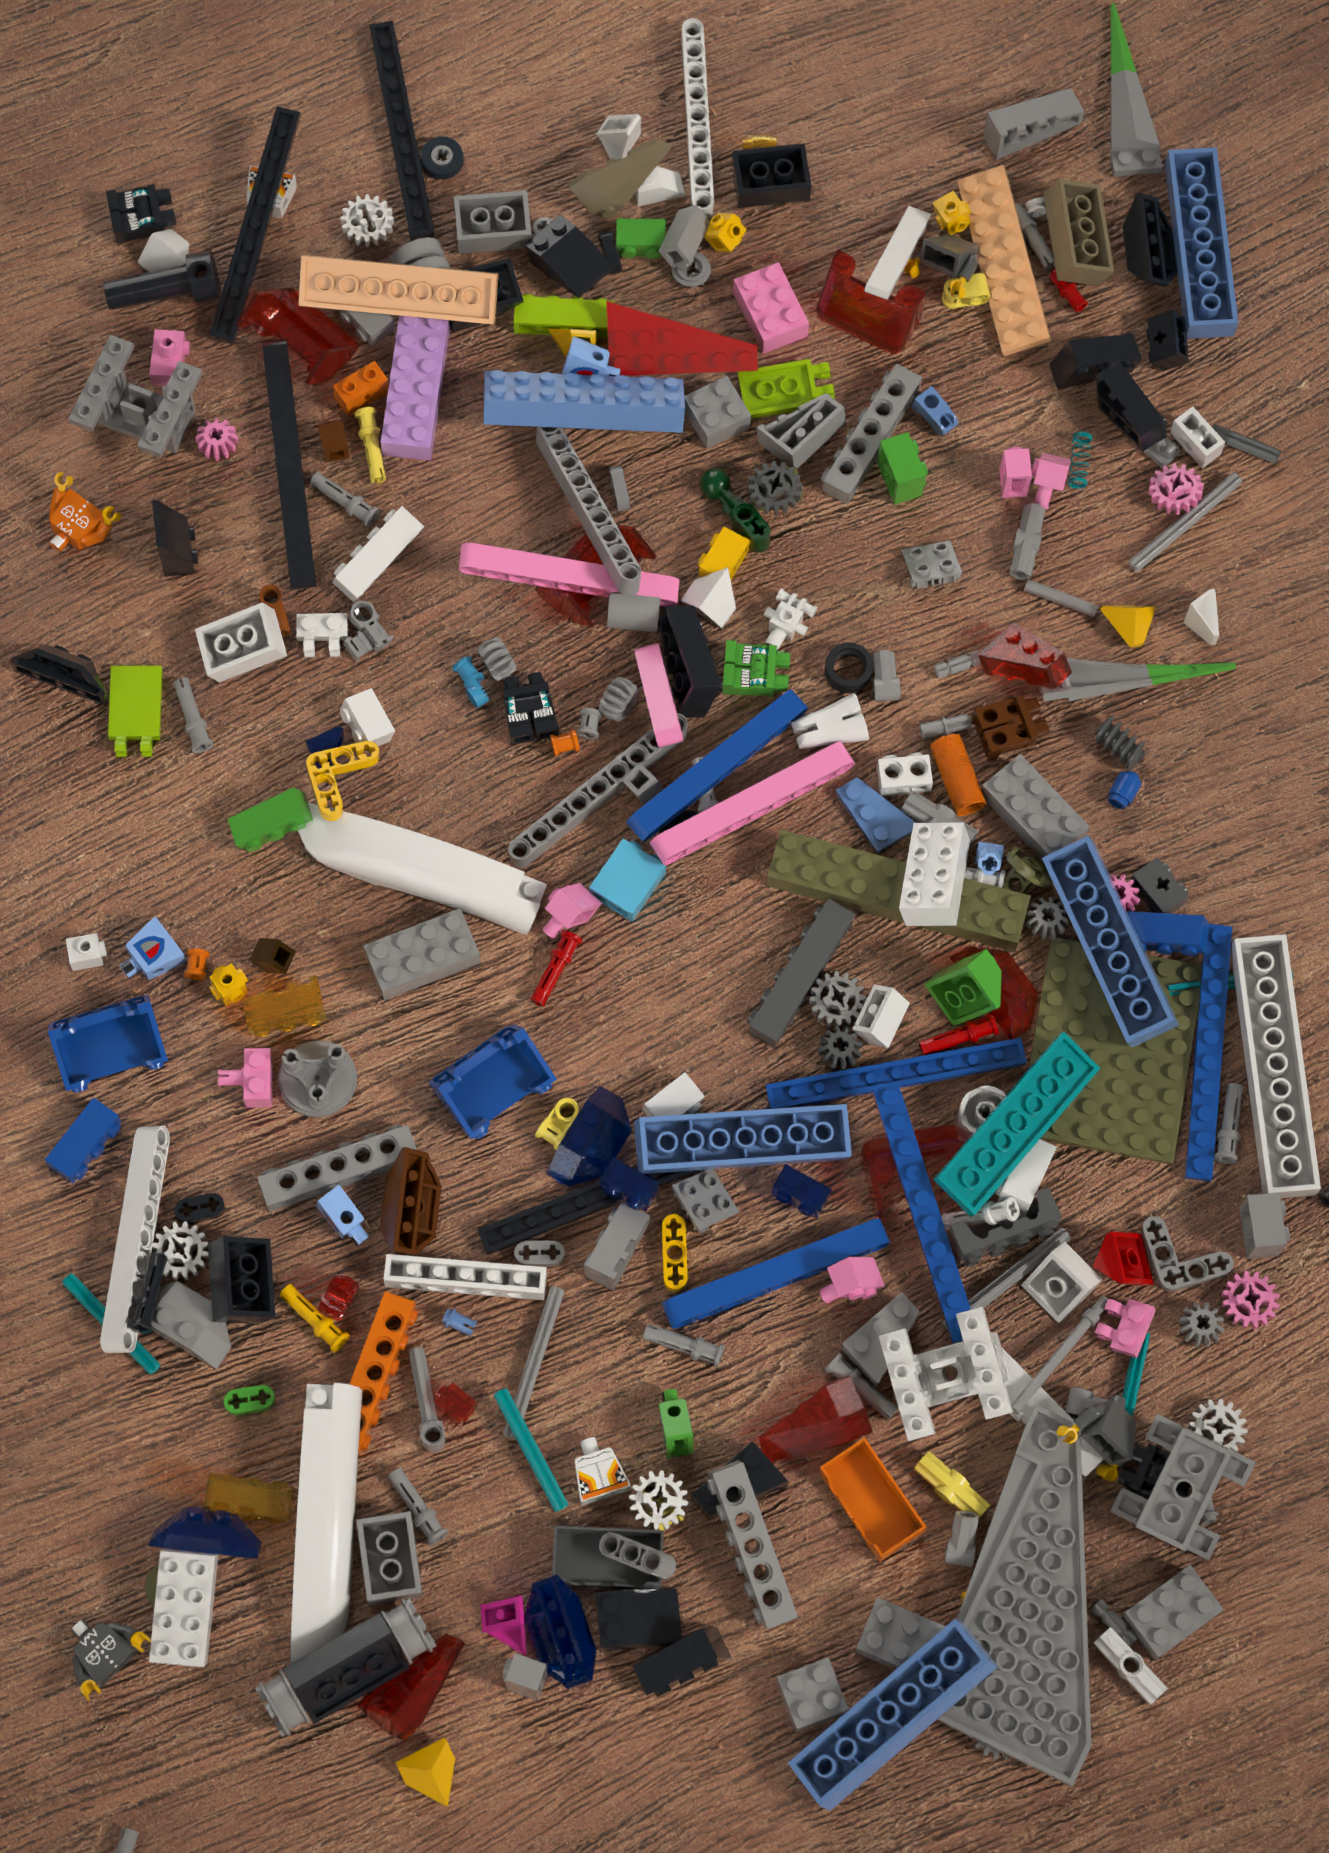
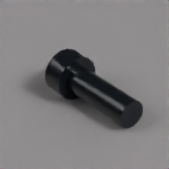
[103,250,221,310]

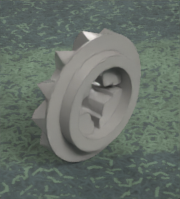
[672,252,711,289]

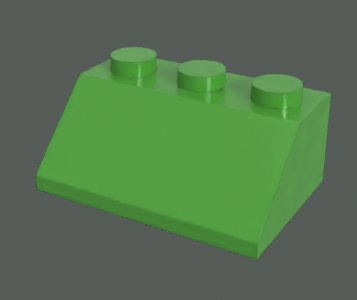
[924,949,1001,1026]

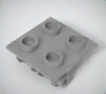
[902,540,962,589]
[671,1169,739,1234]

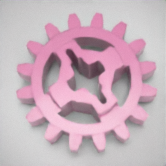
[1149,463,1203,515]
[1221,1271,1280,1330]

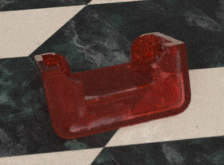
[816,249,926,354]

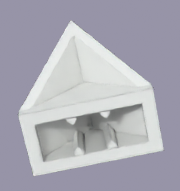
[596,114,641,160]
[138,229,189,272]
[680,567,736,629]
[1184,589,1219,645]

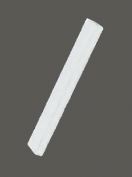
[865,206,931,300]

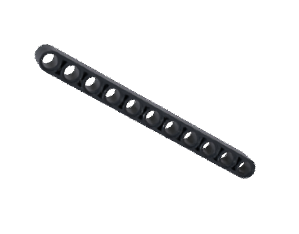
[262,338,316,590]

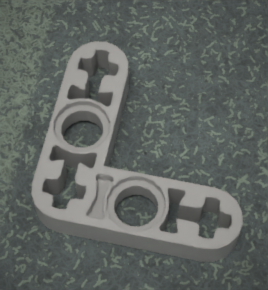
[1141,1216,1234,1292]

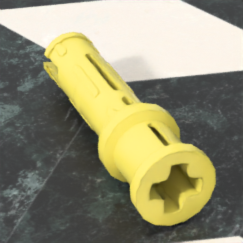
[354,407,386,484]

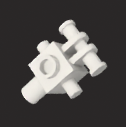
[764,588,818,651]

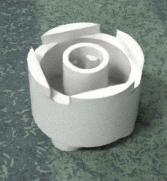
[957,1086,1006,1139]

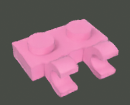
[1095,1299,1156,1358]

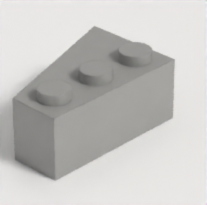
[757,393,846,468]
[583,1202,650,1291]
[840,1292,920,1389]

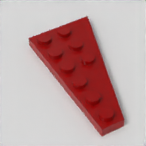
[606,301,758,376]

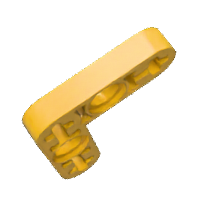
[306,741,379,821]

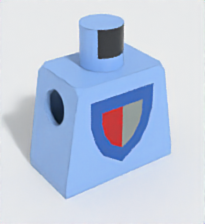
[562,336,620,376]
[120,916,186,980]
[316,1185,369,1246]

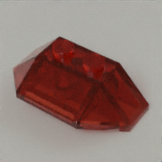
[950,946,1038,1040]

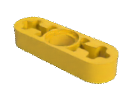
[662,1214,688,1292]

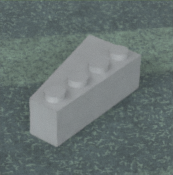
[983,88,1084,160]

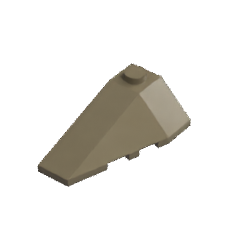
[568,138,671,218]

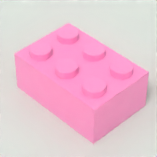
[733,262,809,354]

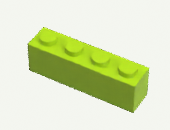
[514,294,614,339]

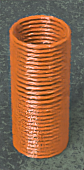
[930,734,986,816]

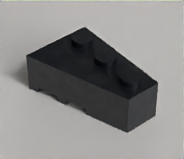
[1049,334,1142,390]
[1095,361,1167,452]

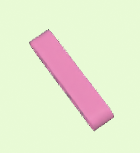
[634,643,684,748]

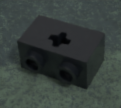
[1146,310,1189,371]

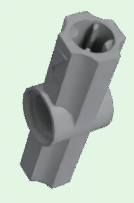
[1009,503,1046,580]
[901,791,978,847]

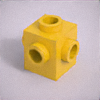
[933,191,971,235]
[704,213,747,252]
[209,963,248,1006]

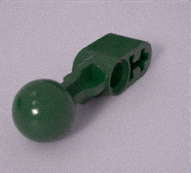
[699,468,770,552]

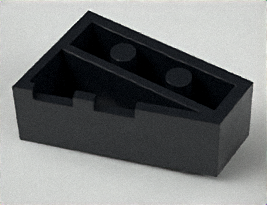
[691,1441,789,1520]
[632,1627,731,1698]

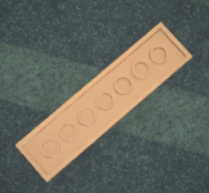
[957,165,1051,357]
[299,255,498,324]

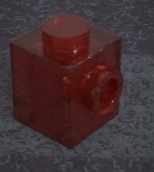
[435,1382,478,1428]

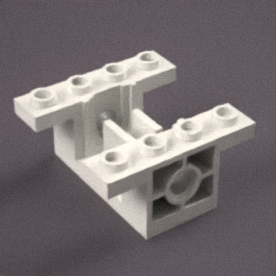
[879,1307,1013,1441]

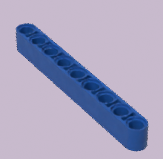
[626,689,808,842]
[662,1218,890,1329]

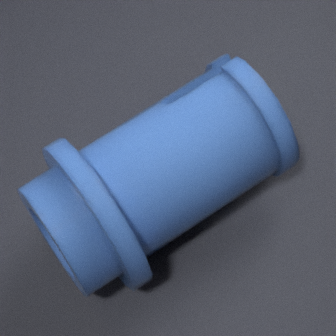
[441,1308,477,1337]

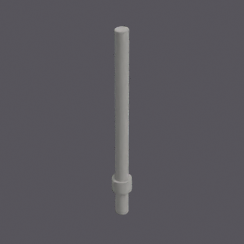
[1012,1296,1108,1415]

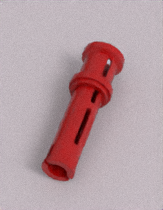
[530,930,583,1007]
[918,1012,999,1056]

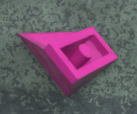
[480,1596,527,1657]

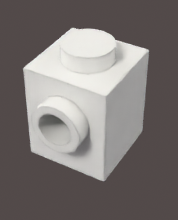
[66,933,107,971]

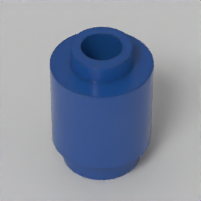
[1107,770,1142,810]

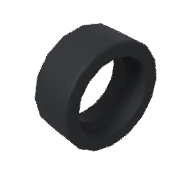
[825,642,873,693]

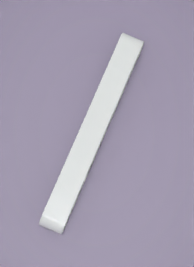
[681,18,714,219]
[100,1126,170,1353]

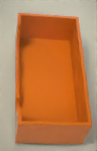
[818,1437,927,1562]

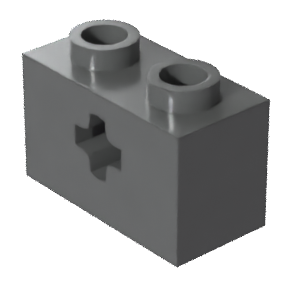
[1131,857,1189,914]

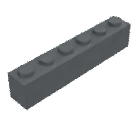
[747,899,855,1048]

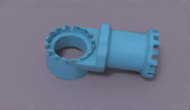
[452,656,489,708]

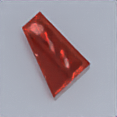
[978,623,1072,689]

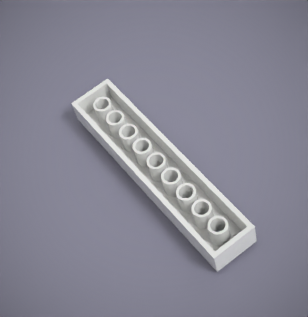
[1231,934,1321,1198]

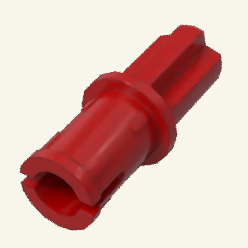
[1049,269,1088,313]

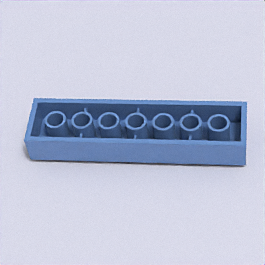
[1165,147,1238,339]
[483,370,685,433]
[1042,835,1179,1048]
[634,1104,852,1174]
[788,1619,998,1811]

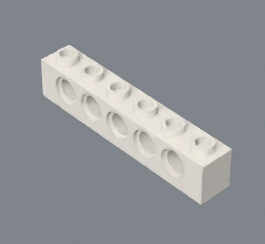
[384,1254,547,1300]

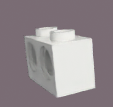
[877,753,933,796]

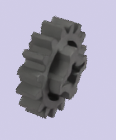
[748,461,803,516]

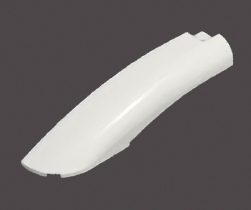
[298,803,547,935]
[290,1383,362,1665]

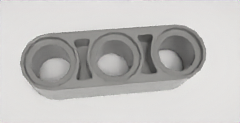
[599,1532,676,1579]

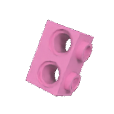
[999,447,1032,498]

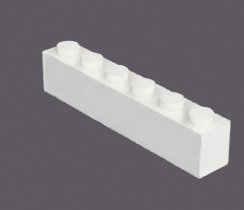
[1002,1348,1105,1482]

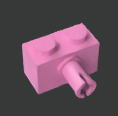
[150,329,190,386]
[1032,452,1071,509]
[543,883,602,938]
[218,1048,273,1108]
[820,1257,885,1303]

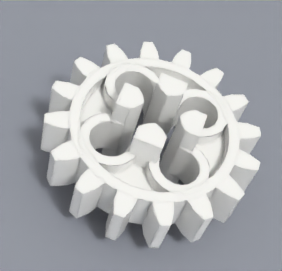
[341,194,394,247]

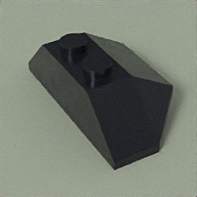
[1123,192,1177,287]
[10,644,109,707]

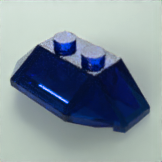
[546,1086,632,1187]
[149,1507,262,1559]
[524,1575,597,1689]

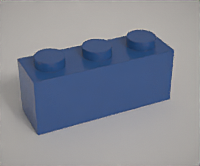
[1128,911,1210,956]
[45,1097,121,1184]

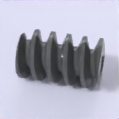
[1094,715,1150,770]

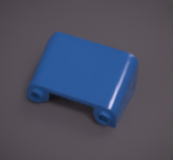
[48,995,168,1093]
[429,1024,557,1140]

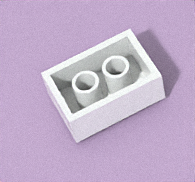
[195,602,287,682]

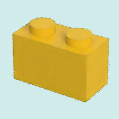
[697,527,750,580]

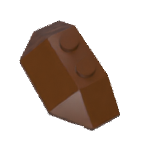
[380,1147,442,1256]

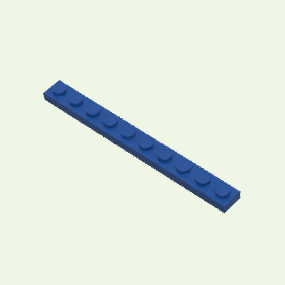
[1184,924,1232,1182]
[765,1038,1027,1109]
[872,1081,971,1344]

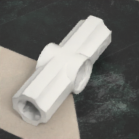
[1093,1627,1168,1705]

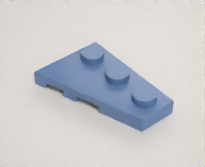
[835,777,916,854]

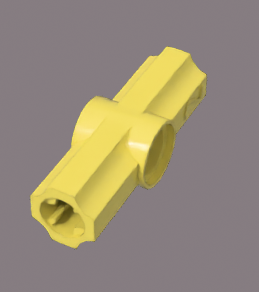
[914,1451,990,1520]

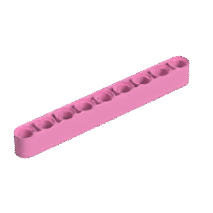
[459,543,679,607]
[650,742,855,865]

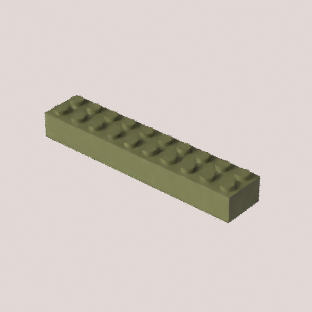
[766,829,1031,952]

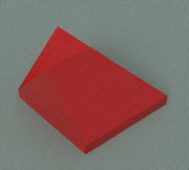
[1092,1231,1154,1286]

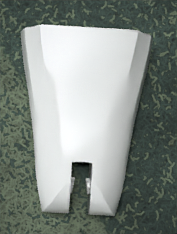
[791,693,869,749]

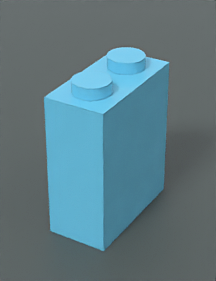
[589,838,666,922]

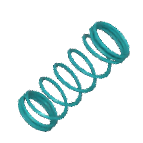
[1068,431,1092,489]

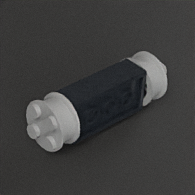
[255,1598,436,1737]

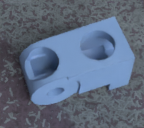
[911,386,959,436]

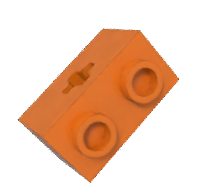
[333,361,389,417]

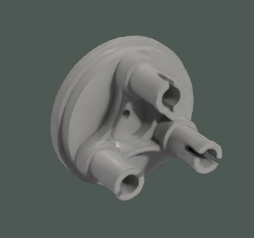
[278,1040,357,1118]

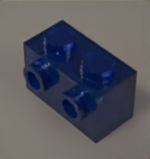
[600,1157,659,1212]
[771,1164,832,1219]

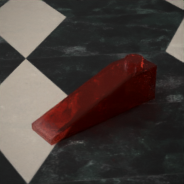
[758,1376,873,1462]
[357,1633,465,1741]

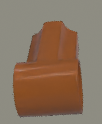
[259,585,291,637]

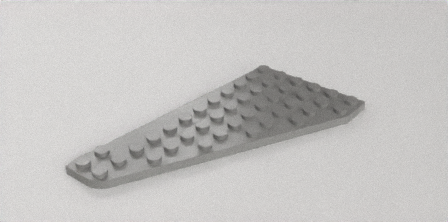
[937,1405,1091,1787]

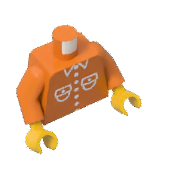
[48,472,122,552]

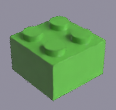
[877,432,928,505]

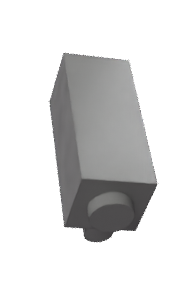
[659,205,710,271]

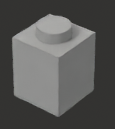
[622,763,664,805]

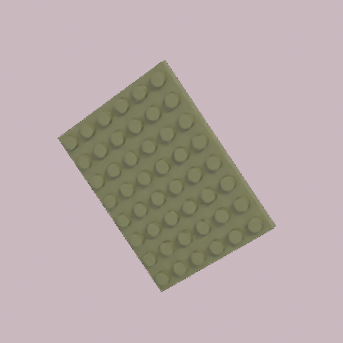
[1028,938,1202,1165]

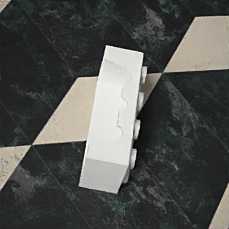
[899,822,970,926]
[149,1548,218,1667]

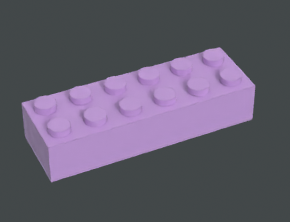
[381,315,450,461]

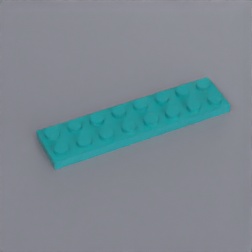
[933,1032,1100,1217]

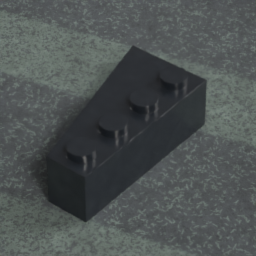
[658,606,722,718]

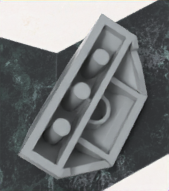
[151,1281,232,1370]

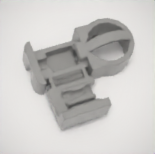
[343,601,394,662]

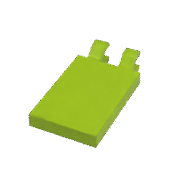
[737,359,835,419]
[108,666,163,757]

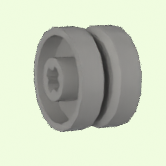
[390,238,451,269]

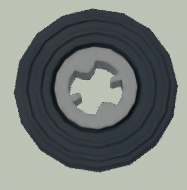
[420,136,464,180]

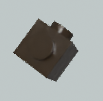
[249,938,296,974]

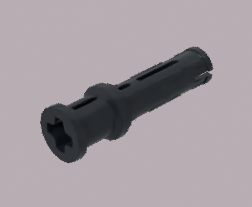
[128,1252,168,1334]

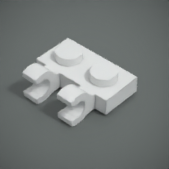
[296,613,348,657]

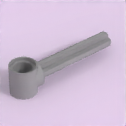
[409,1347,446,1453]

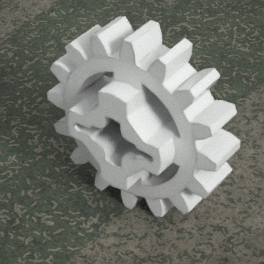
[152,1222,209,1280]
[1188,1399,1248,1452]
[629,1470,688,1530]

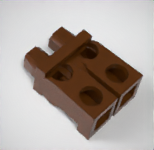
[971,695,1049,761]

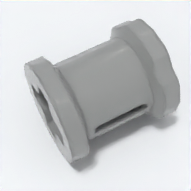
[576,708,602,740]

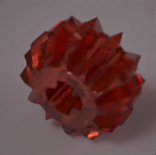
[319,1273,359,1321]

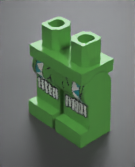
[723,640,790,697]

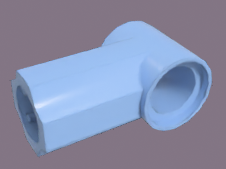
[975,841,1004,875]

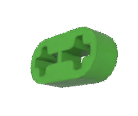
[224,1385,275,1416]

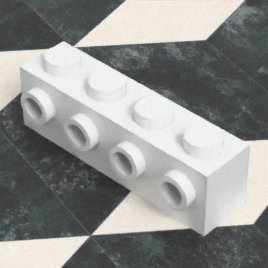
[332,506,424,603]

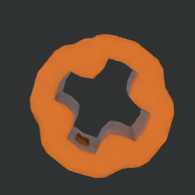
[550,729,580,757]
[183,948,210,980]

